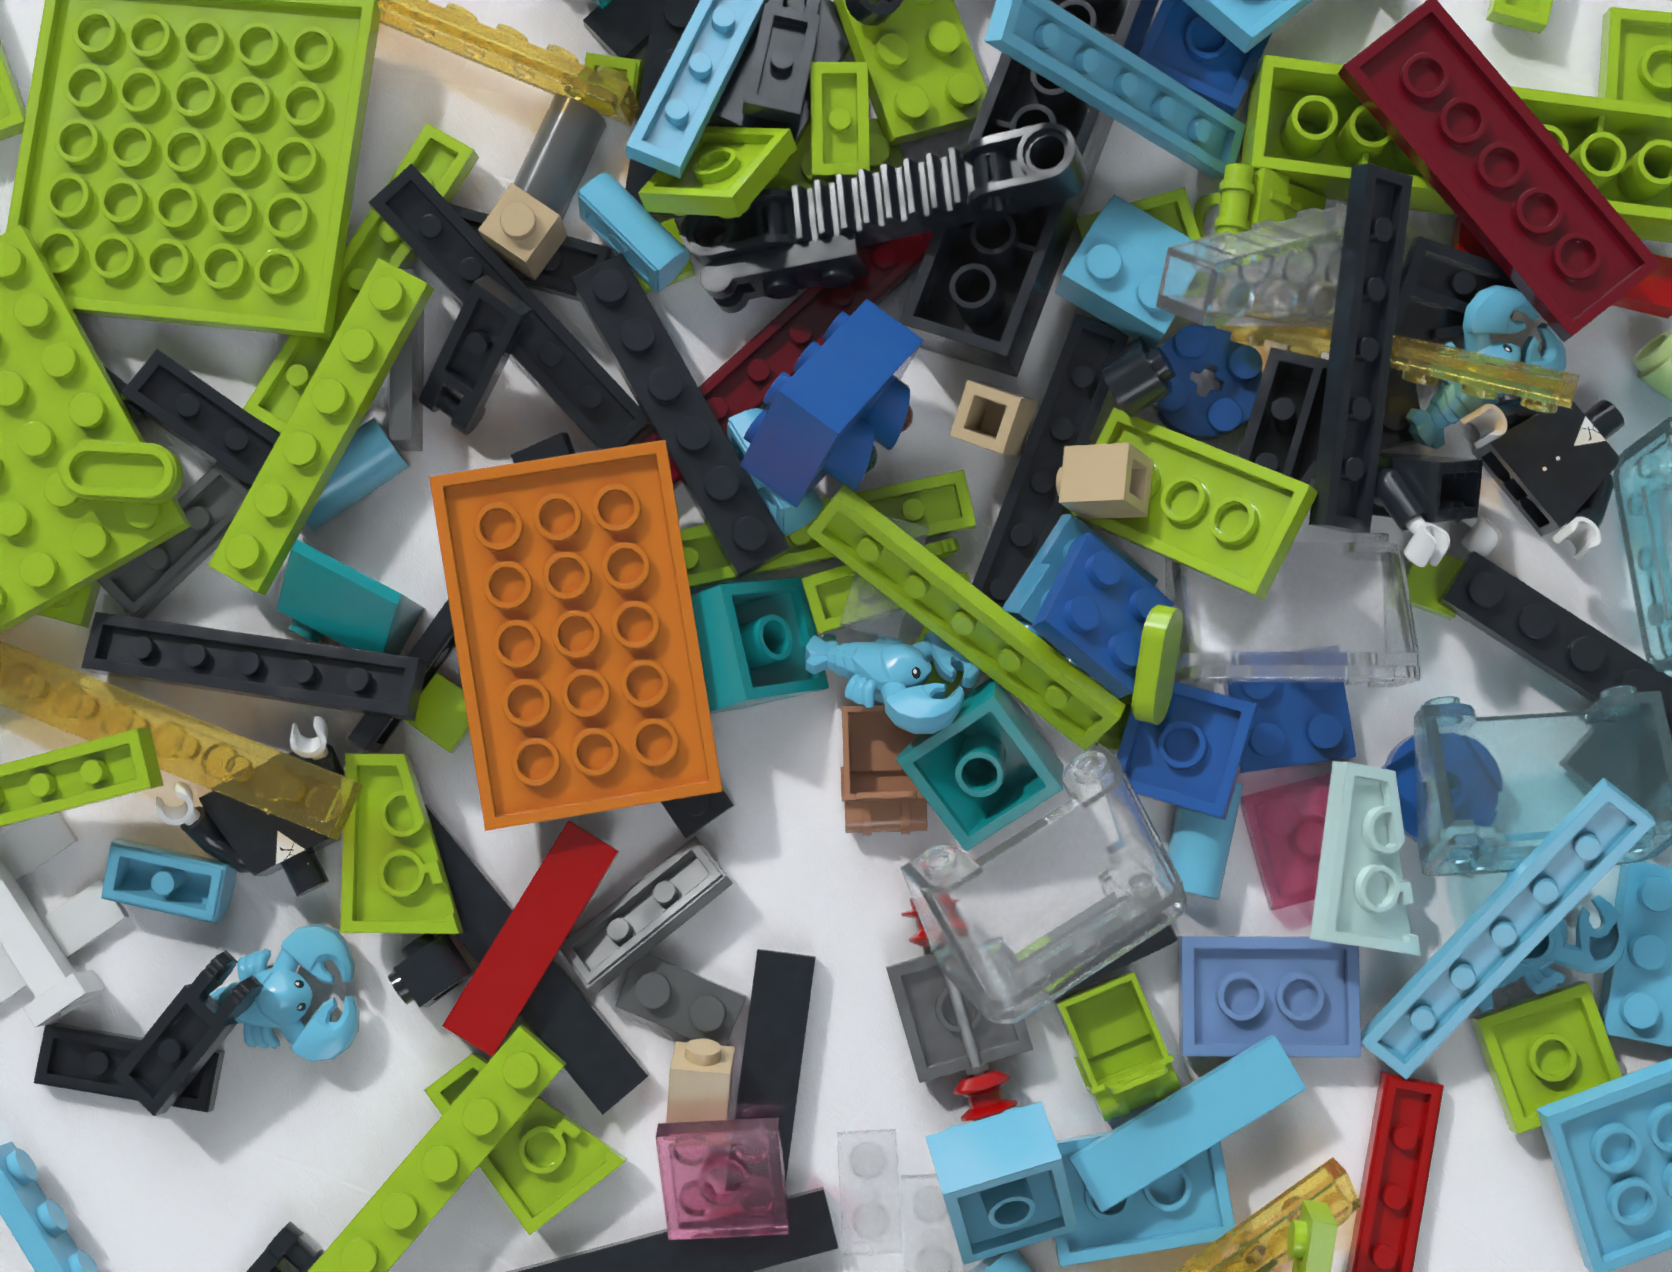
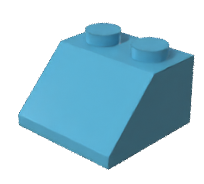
[1055,194,1213,350]
[925,1101,1078,1265]

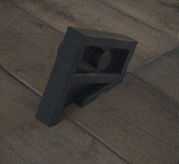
[1393,236,1521,346]

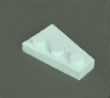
[1310,761,1421,956]

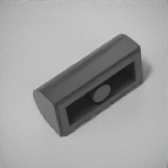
[513,95,606,221]

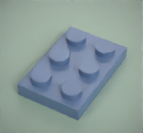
[1178,936,1361,1057]

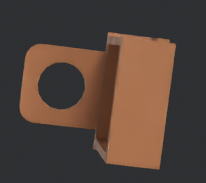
[840,705,928,836]

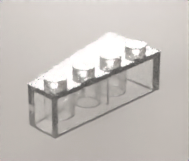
[1156,198,1348,327]

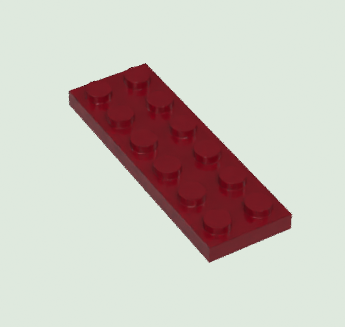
[1338,0,1662,343]

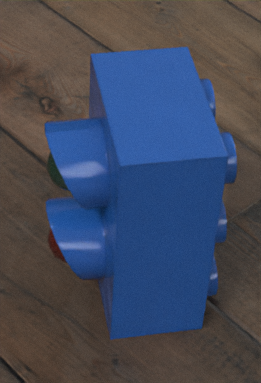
[739,299,924,508]

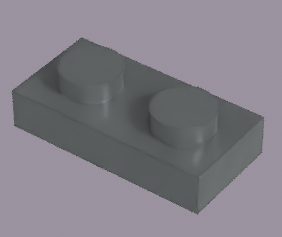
[615,953,747,1046]

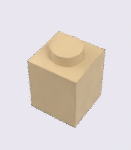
[478,183,568,281]
[949,380,1039,456]
[1056,442,1153,519]
[665,1038,735,1139]

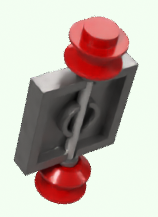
[886,889,1033,1121]

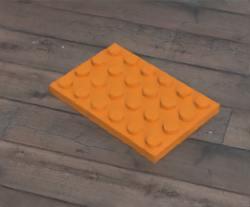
[429,440,723,831]

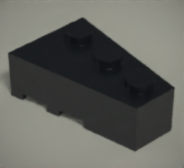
[1238,347,1389,487]

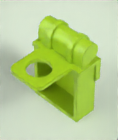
[1193,163,1326,279]
[1055,971,1181,1122]

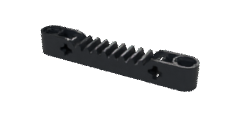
[680,122,1087,266]

